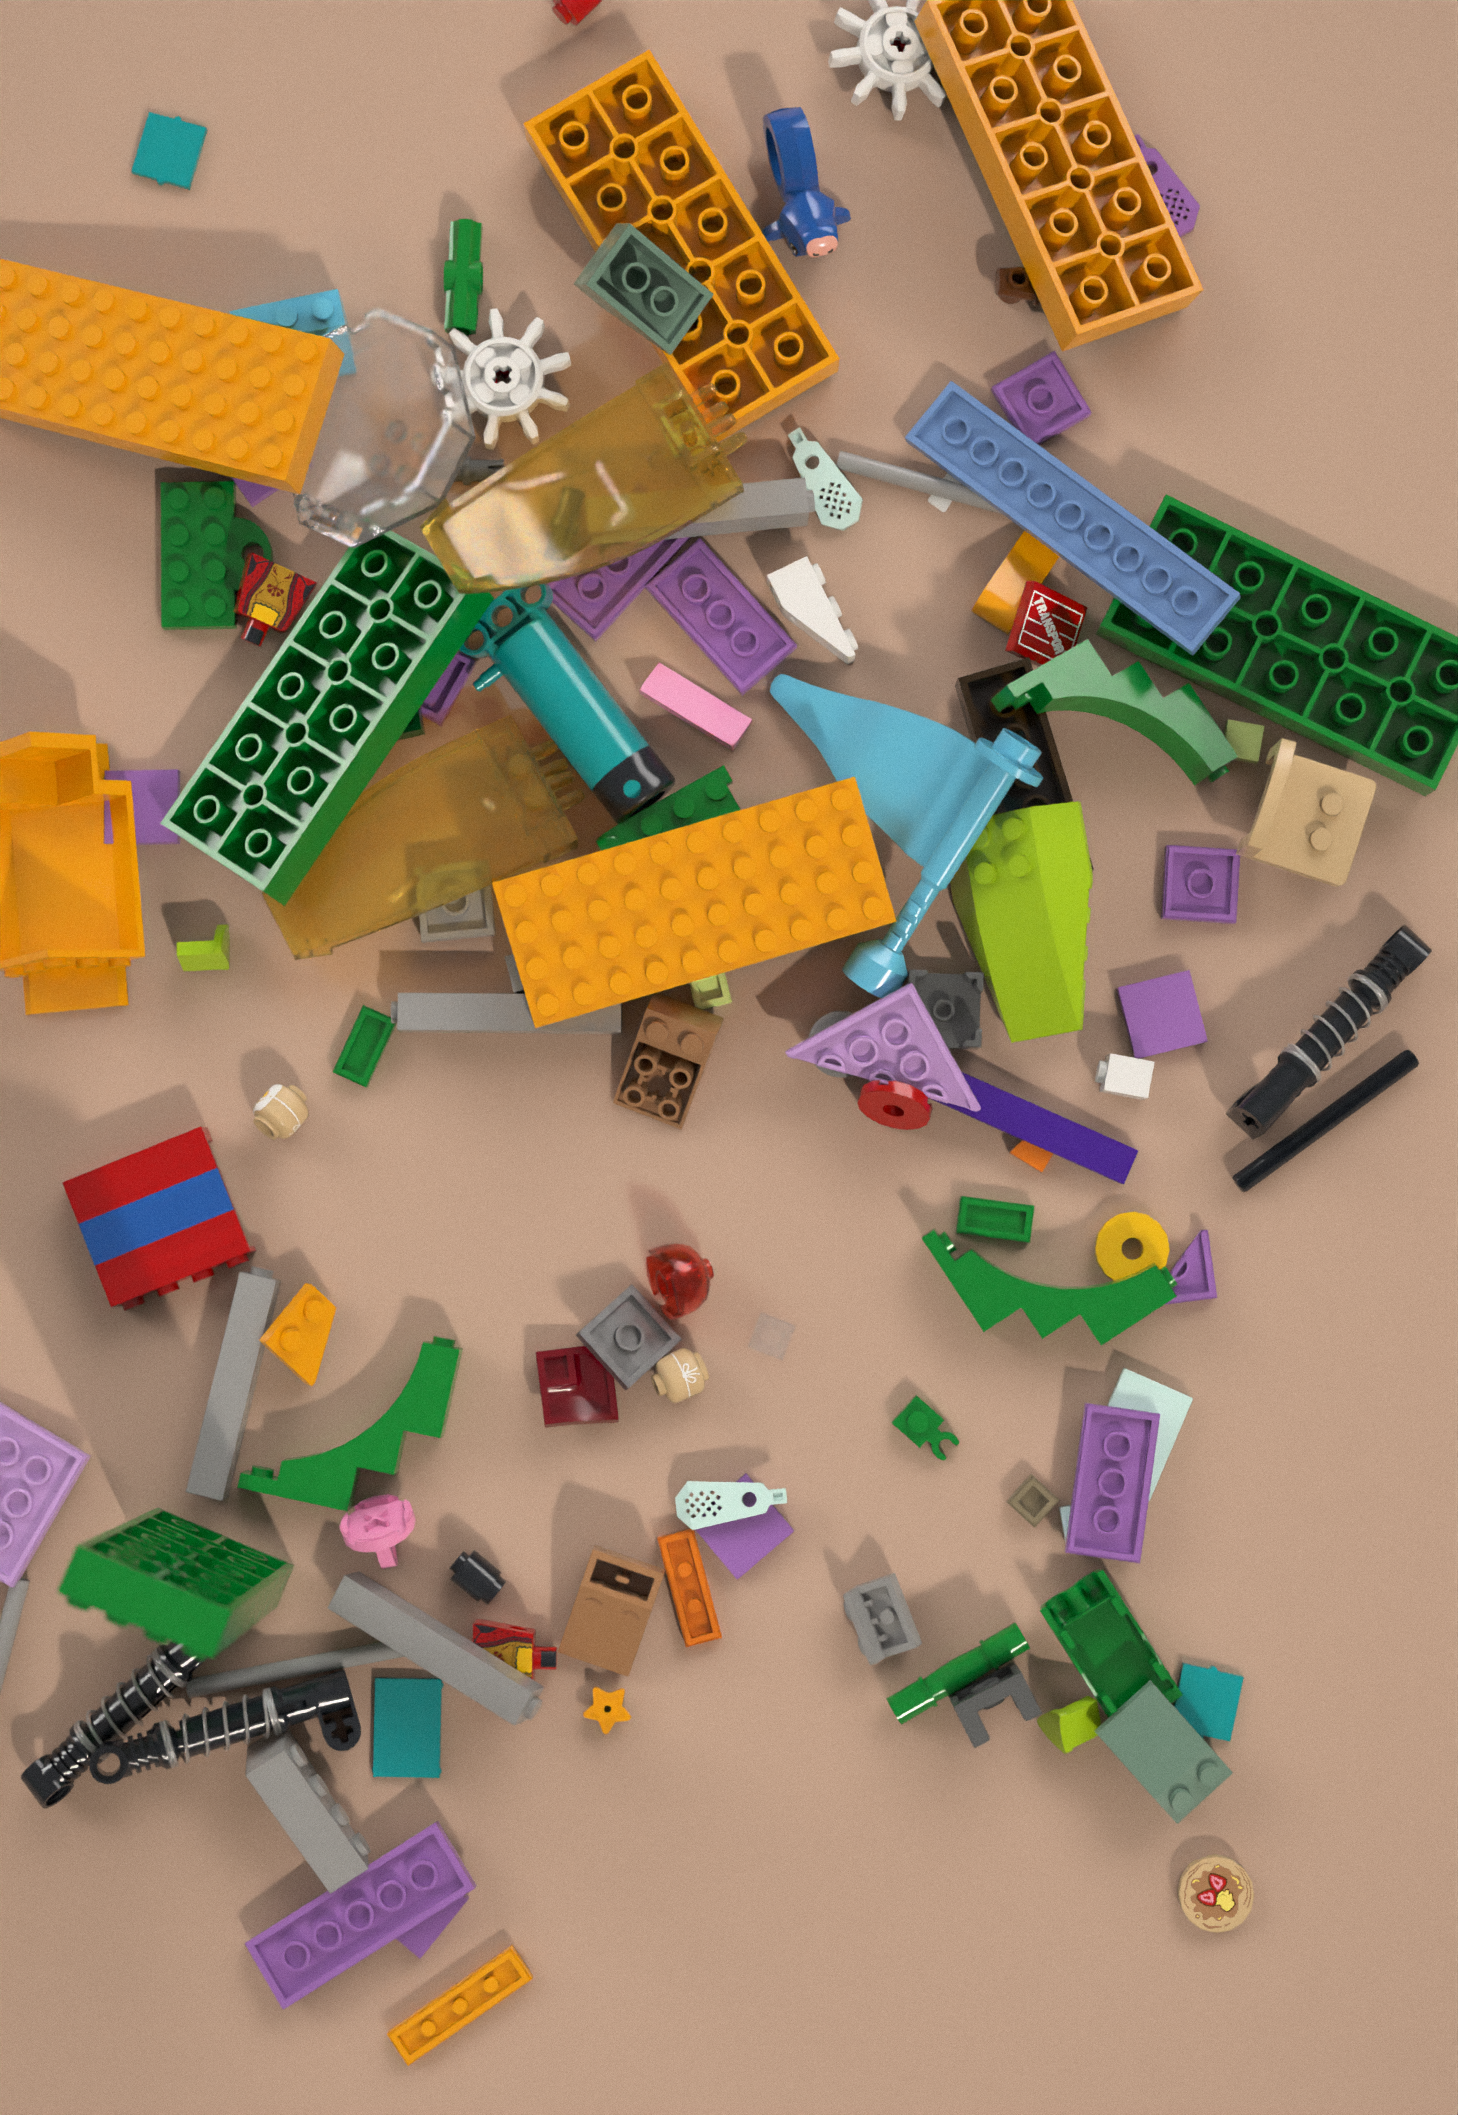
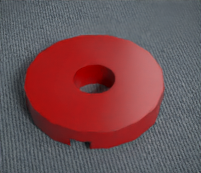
[857,1080,933,1130]

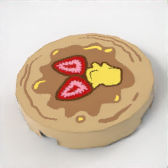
[1177,1854,1254,1933]

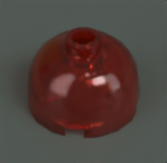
[645,1243,714,1320]

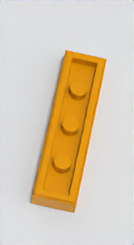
[387,1945,533,2066]

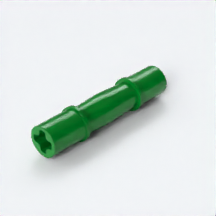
[886,1622,1030,1725]

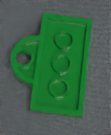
[161,481,273,630]

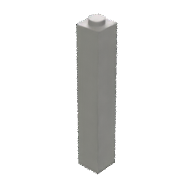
[585,477,815,547]
[391,993,622,1034]
[186,1266,282,1501]
[328,1571,544,1726]

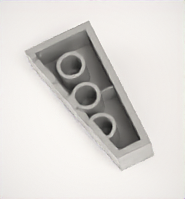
[245,1729,370,1894]

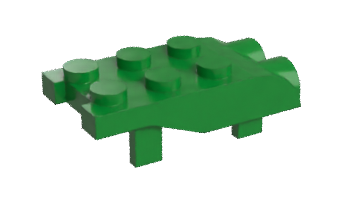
[596,765,741,851]
[1040,1569,1183,1718]

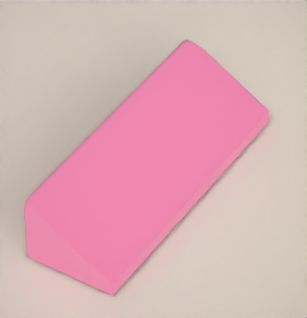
[639,663,752,751]

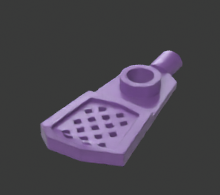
[1134,134,1200,237]

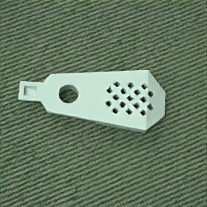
[788,427,863,531]
[675,1481,787,1530]

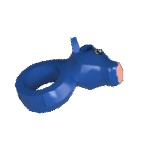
[762,107,851,258]

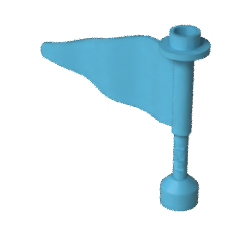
[770,674,1043,998]

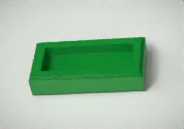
[332,1005,396,1088]
[955,1196,1035,1243]

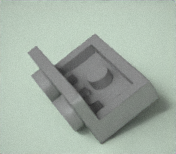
[843,1573,922,1665]

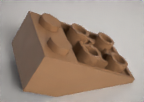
[613,992,724,1130]
[558,1545,665,1677]

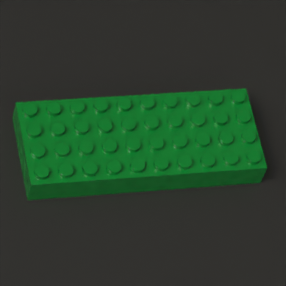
[1096,494,1458,797]
[161,518,494,906]
[57,1508,294,1660]

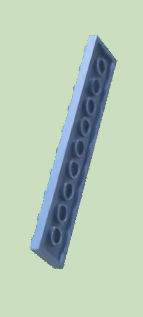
[905,381,1240,656]

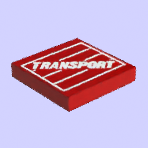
[1005,581,1087,667]

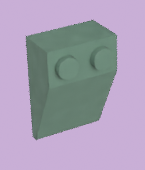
[574,223,714,355]
[1095,1680,1233,1824]

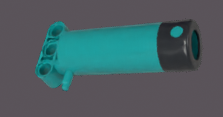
[460,575,675,824]

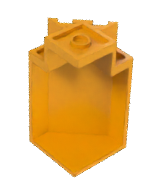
[0,731,145,1015]

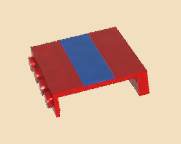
[62,1126,256,1311]

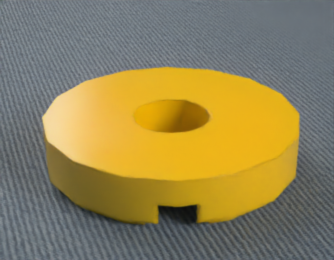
[1095,1212,1170,1281]

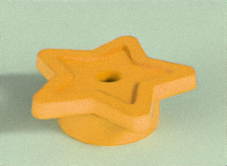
[583,1686,631,1735]

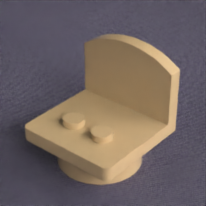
[1236,738,1376,887]

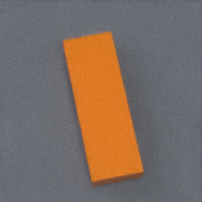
[657,1528,722,1647]

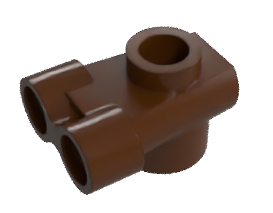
[995,267,1041,306]

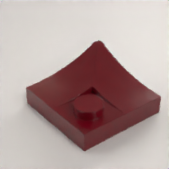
[535,1346,619,1428]

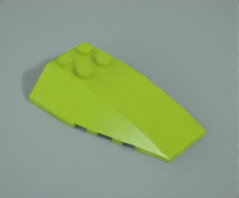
[950,801,1093,1043]

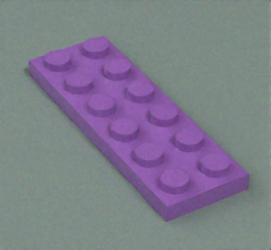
[244,1821,477,2010]

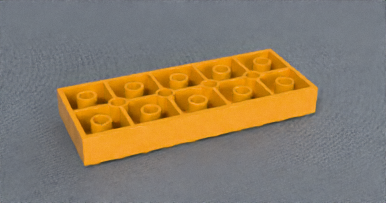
[914,0,1203,352]
[523,49,840,445]
[0,258,345,494]
[492,777,897,1028]

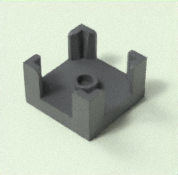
[906,970,984,1050]
[948,1662,1042,1748]

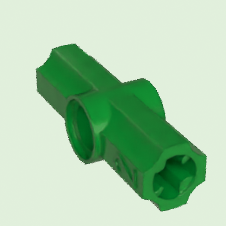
[443,219,483,336]

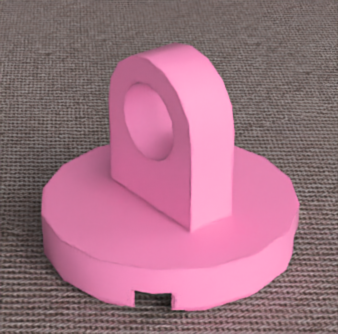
[339,1494,416,1569]

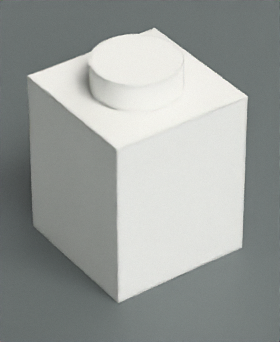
[1095,1053,1155,1100]

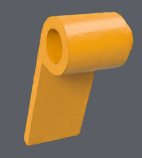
[971,530,1059,635]

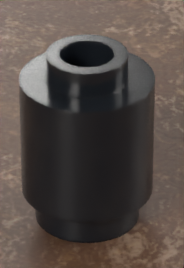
[449,1550,506,1605]

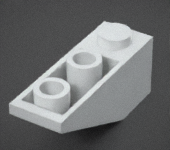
[767,556,858,665]

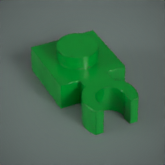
[891,1395,959,1460]

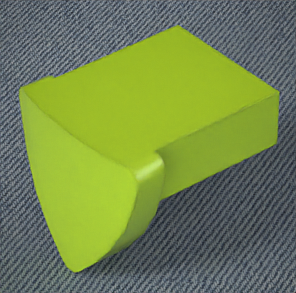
[177,924,230,971]
[1037,1696,1101,1754]

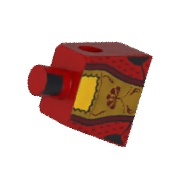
[234,553,317,647]
[473,1619,557,1681]

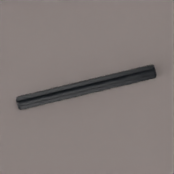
[1233,1050,1419,1192]

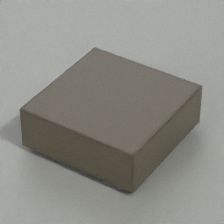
[1006,1474,1060,1528]

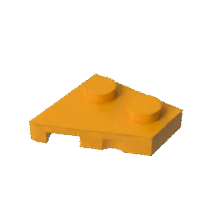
[259,1283,336,1387]

